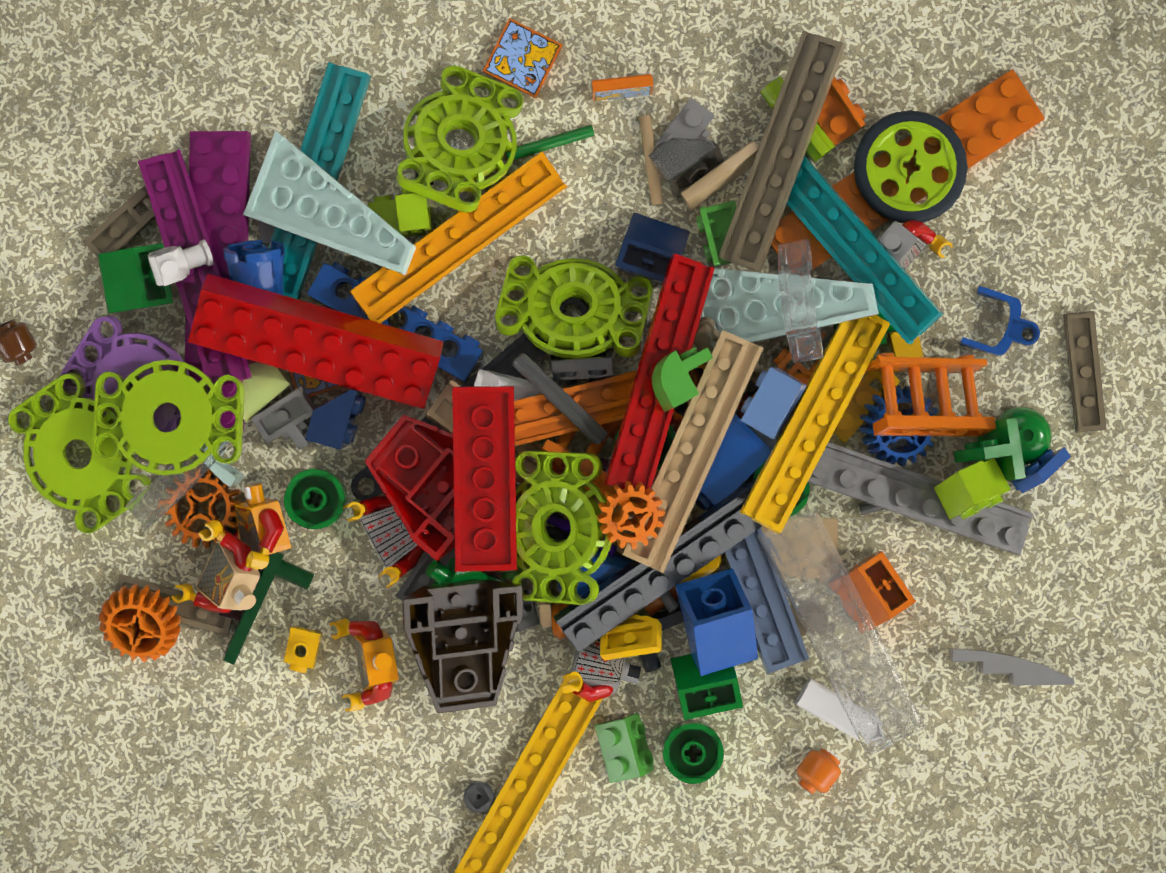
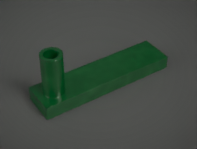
[223,551,314,665]

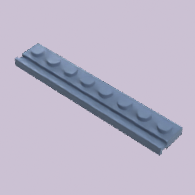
[706,482,809,674]

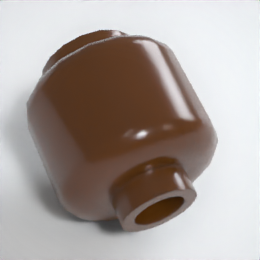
[0,319,37,366]

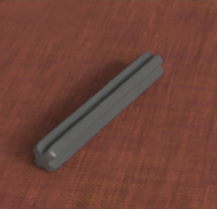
[512,353,608,445]

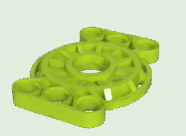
[396,65,524,213]
[495,255,653,359]
[92,360,245,476]
[8,373,152,534]
[512,451,612,605]

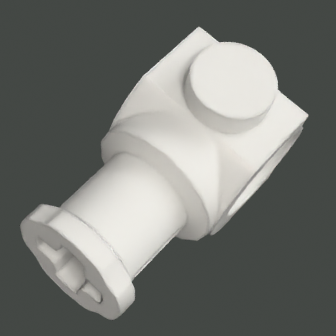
[148,239,213,286]

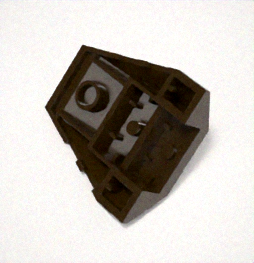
[402,579,523,714]

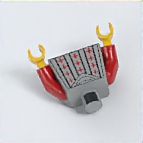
[879,220,953,270]
[343,496,424,588]
[562,638,641,702]

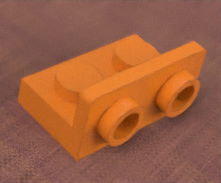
[817,77,866,146]

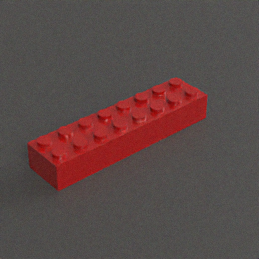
[188,274,443,409]

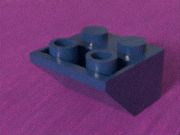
[614,212,690,285]
[305,389,366,450]

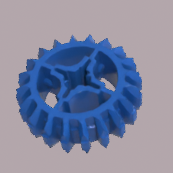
[858,385,938,466]

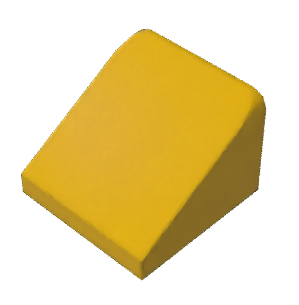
[887,332,924,357]

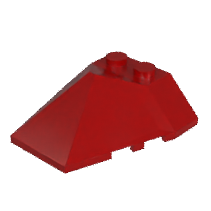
[365,414,455,561]

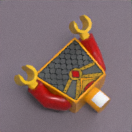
[233,483,291,570]
[329,618,399,712]

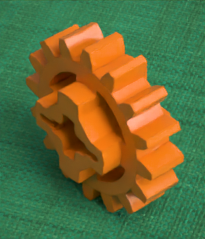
[597,481,665,549]

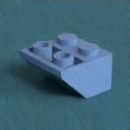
[741,367,807,439]

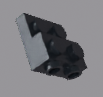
[551,349,613,385]

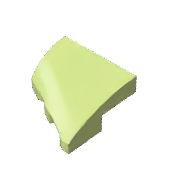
[243,362,292,423]

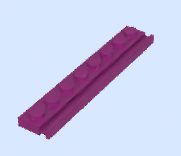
[138,149,252,390]

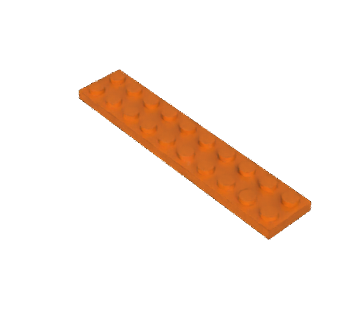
[771,69,1045,277]

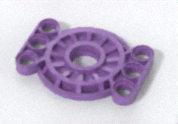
[61,315,210,432]

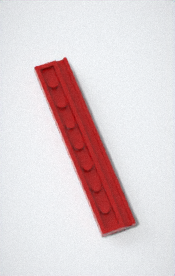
[604,253,715,490]

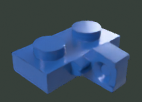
[1010,447,1071,493]

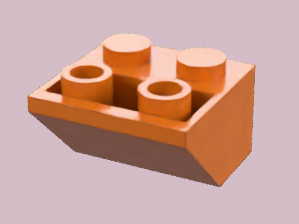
[829,550,916,634]

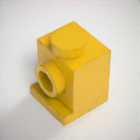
[283,626,323,673]

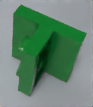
[953,418,1026,480]

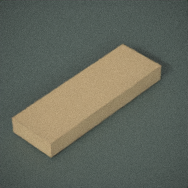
[681,141,759,211]

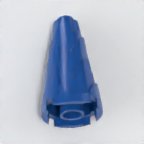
[223,240,285,295]

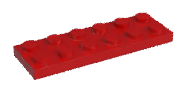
[452,386,517,572]

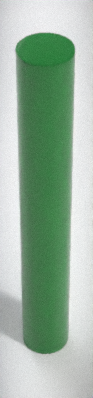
[507,124,595,160]

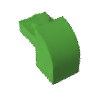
[652,347,713,412]

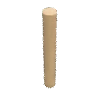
[638,115,664,206]

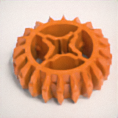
[162,467,244,548]
[98,583,181,663]

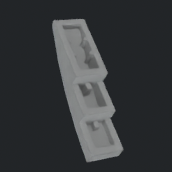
[949,648,1074,685]

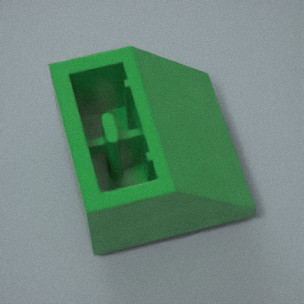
[97,243,173,314]
[670,654,743,720]

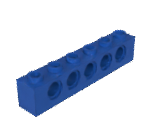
[307,262,483,382]

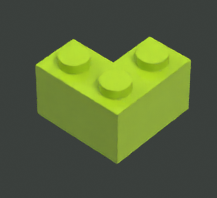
[367,189,433,237]
[934,458,1011,520]

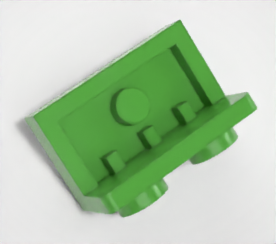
[696,200,737,268]
[594,713,654,783]

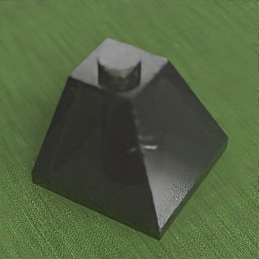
[648,138,724,204]

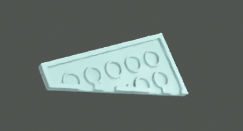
[243,131,416,275]
[701,268,879,343]

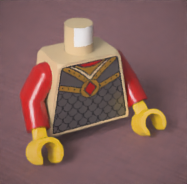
[171,520,260,613]

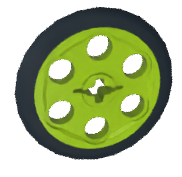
[854,110,968,223]

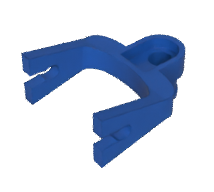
[960,286,1040,356]

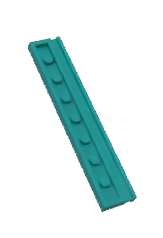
[269,62,371,300]
[787,156,943,344]

